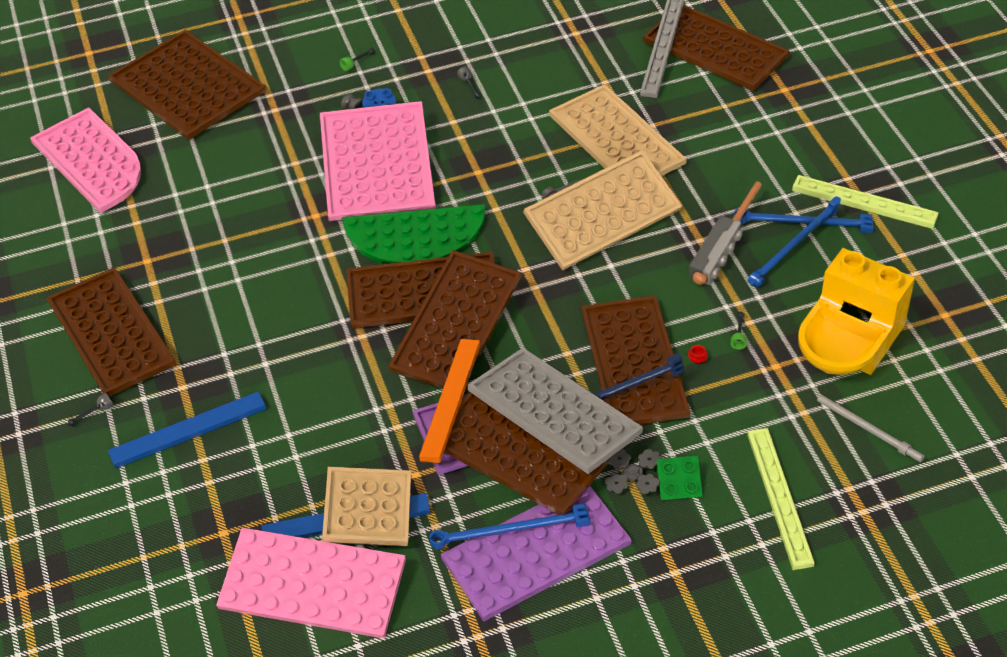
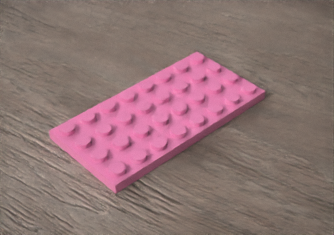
[216,528,406,639]

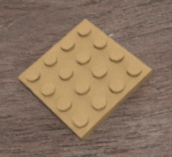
[322,467,411,546]

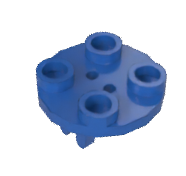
[362,88,396,108]

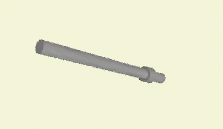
[817,394,925,463]

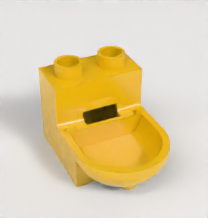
[798,248,915,375]

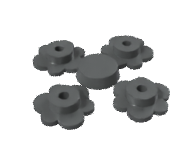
[605,449,661,494]

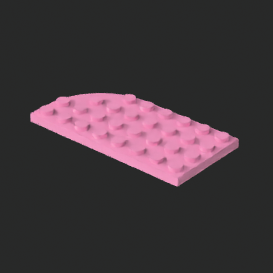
[30,108,141,213]

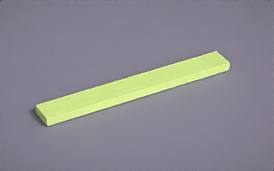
[792,175,939,229]
[747,428,815,570]

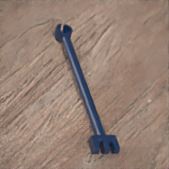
[594,354,685,399]

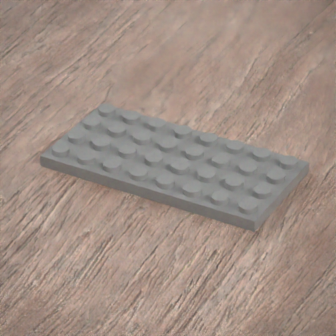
[468,348,643,474]

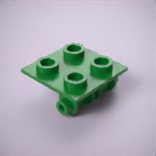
[656,456,703,500]

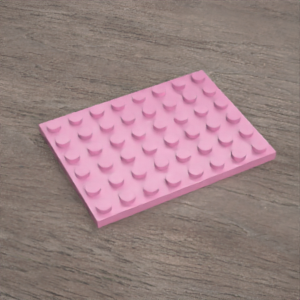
[320,101,436,221]

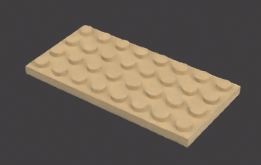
[549,84,686,176]
[523,150,682,271]

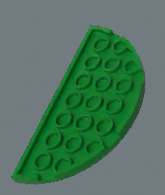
[342,204,485,264]

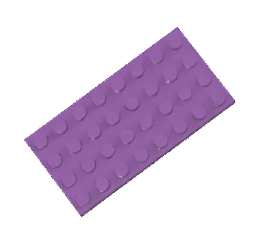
[441,486,631,622]

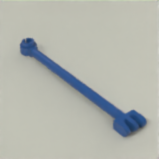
[747,196,841,287]
[733,208,873,233]
[429,504,591,550]

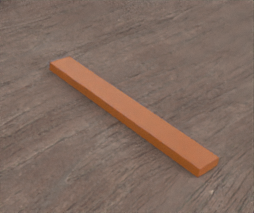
[419,339,480,463]

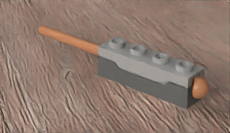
[689,181,762,285]

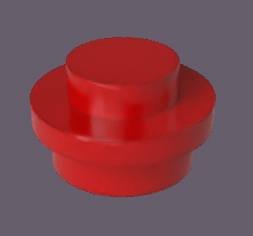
[688,345,708,363]

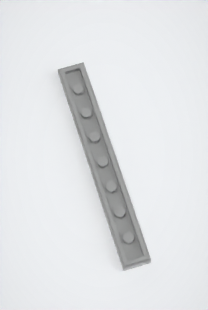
[640,0,684,98]

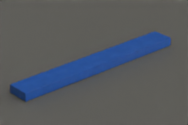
[108,392,266,469]
[261,493,430,538]

